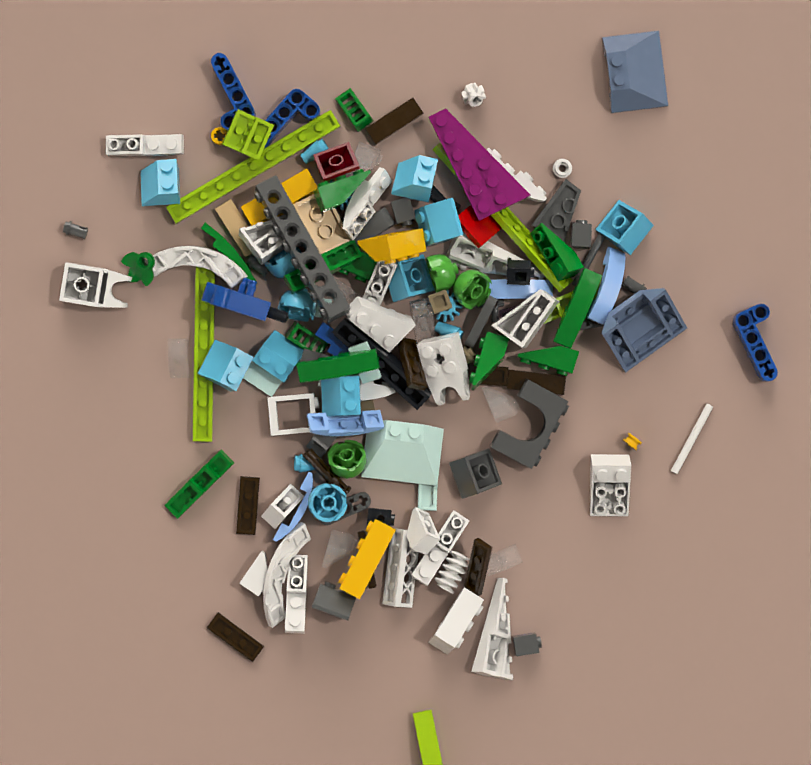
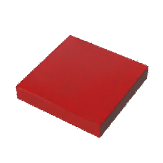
[458,205,502,249]

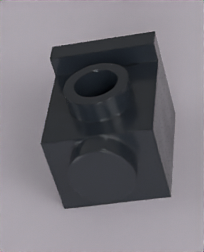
[507,258,534,285]
[367,508,395,526]

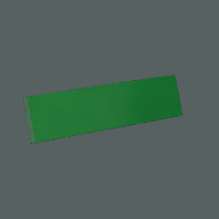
[201,222,258,285]
[283,240,363,294]
[553,268,602,349]
[296,349,380,383]
[164,449,234,519]

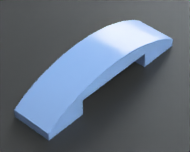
[586,246,626,325]
[489,279,553,299]
[306,410,384,436]
[273,471,313,542]

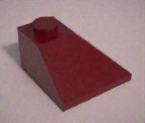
[313,142,360,182]

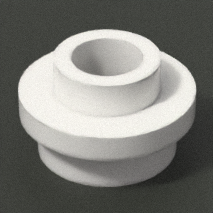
[553,159,572,178]

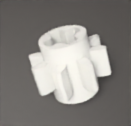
[461,83,486,107]

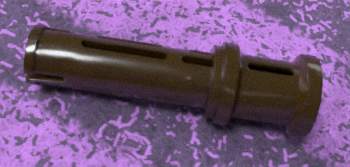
[302,448,351,495]

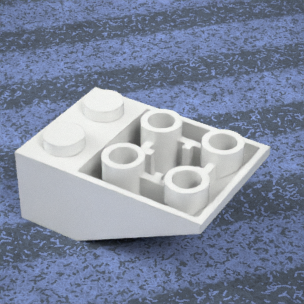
[590,454,631,516]

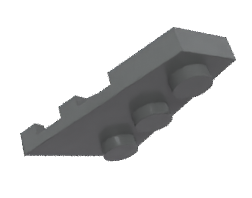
[531,179,581,242]

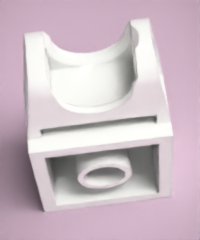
[59,262,132,308]
[416,332,470,406]

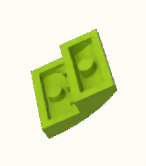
[222,109,274,160]

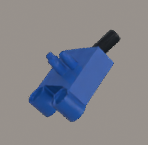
[201,278,289,323]

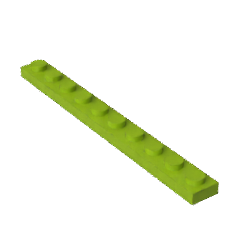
[166,110,341,224]
[432,143,573,292]
[193,250,216,442]

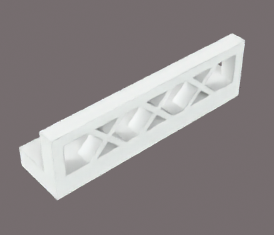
[382,528,419,608]

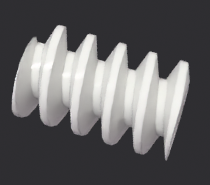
[434,550,470,594]

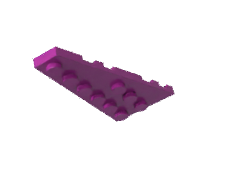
[428,108,531,221]

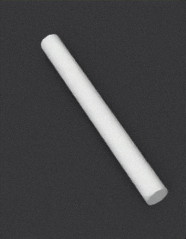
[671,403,713,474]

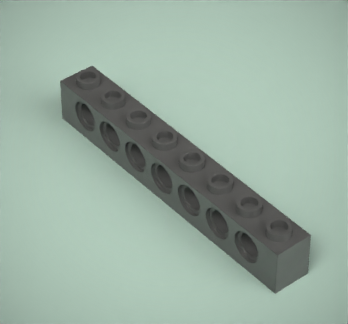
[254,175,351,323]

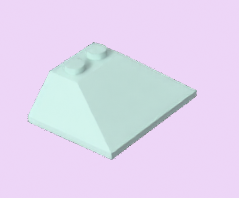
[361,420,444,486]

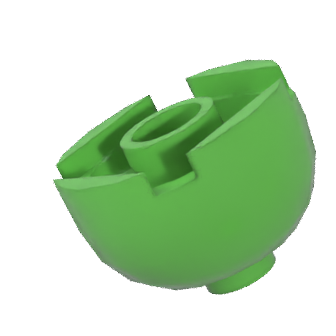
[426,254,459,293]
[453,270,492,309]
[328,440,367,479]

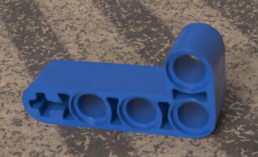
[211,53,256,131]
[264,89,320,149]
[733,304,778,382]

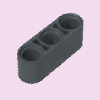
[354,207,396,248]

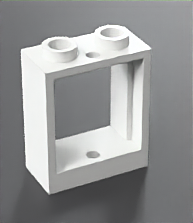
[268,393,319,436]

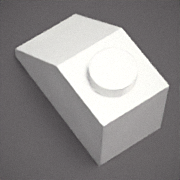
[261,484,304,529]
[406,507,441,555]
[240,551,268,596]

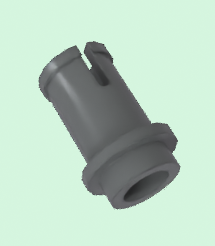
[63,221,89,240]
[246,255,269,277]
[622,276,647,294]

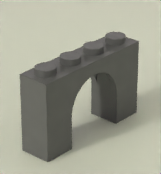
[490,379,569,469]

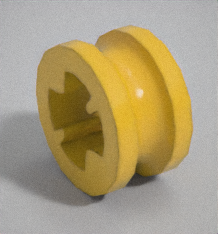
[211,127,227,145]
[623,433,642,450]

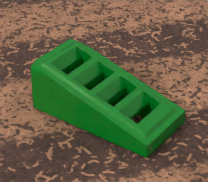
[335,88,373,132]
[285,321,329,354]

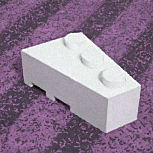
[239,215,297,265]
[491,289,559,348]
[346,296,416,353]
[428,587,484,655]

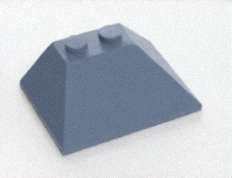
[602,31,668,113]
[602,288,687,372]

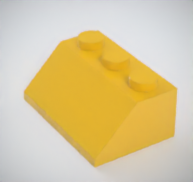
[357,228,427,264]

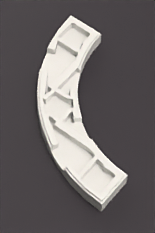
[145,246,248,288]
[263,522,311,628]

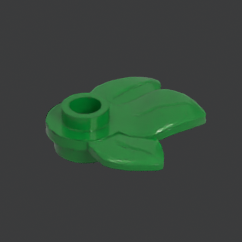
[121,252,155,286]

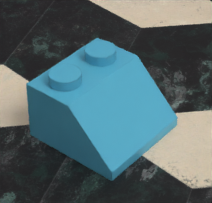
[391,155,438,203]
[141,159,180,206]
[414,198,463,247]
[595,200,654,255]
[389,254,435,302]
[252,330,304,383]
[197,340,253,392]
[321,376,361,416]

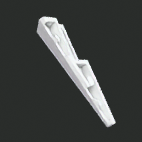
[446,232,544,280]
[471,578,513,680]

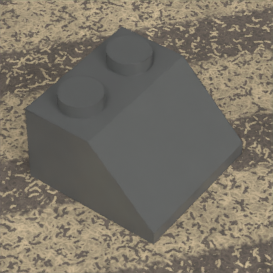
[449,448,502,499]
[312,581,356,621]

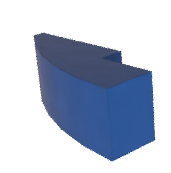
[315,322,349,356]

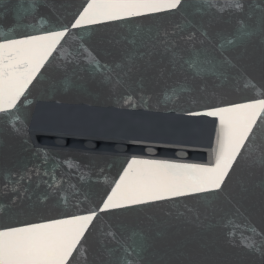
[331,316,432,410]

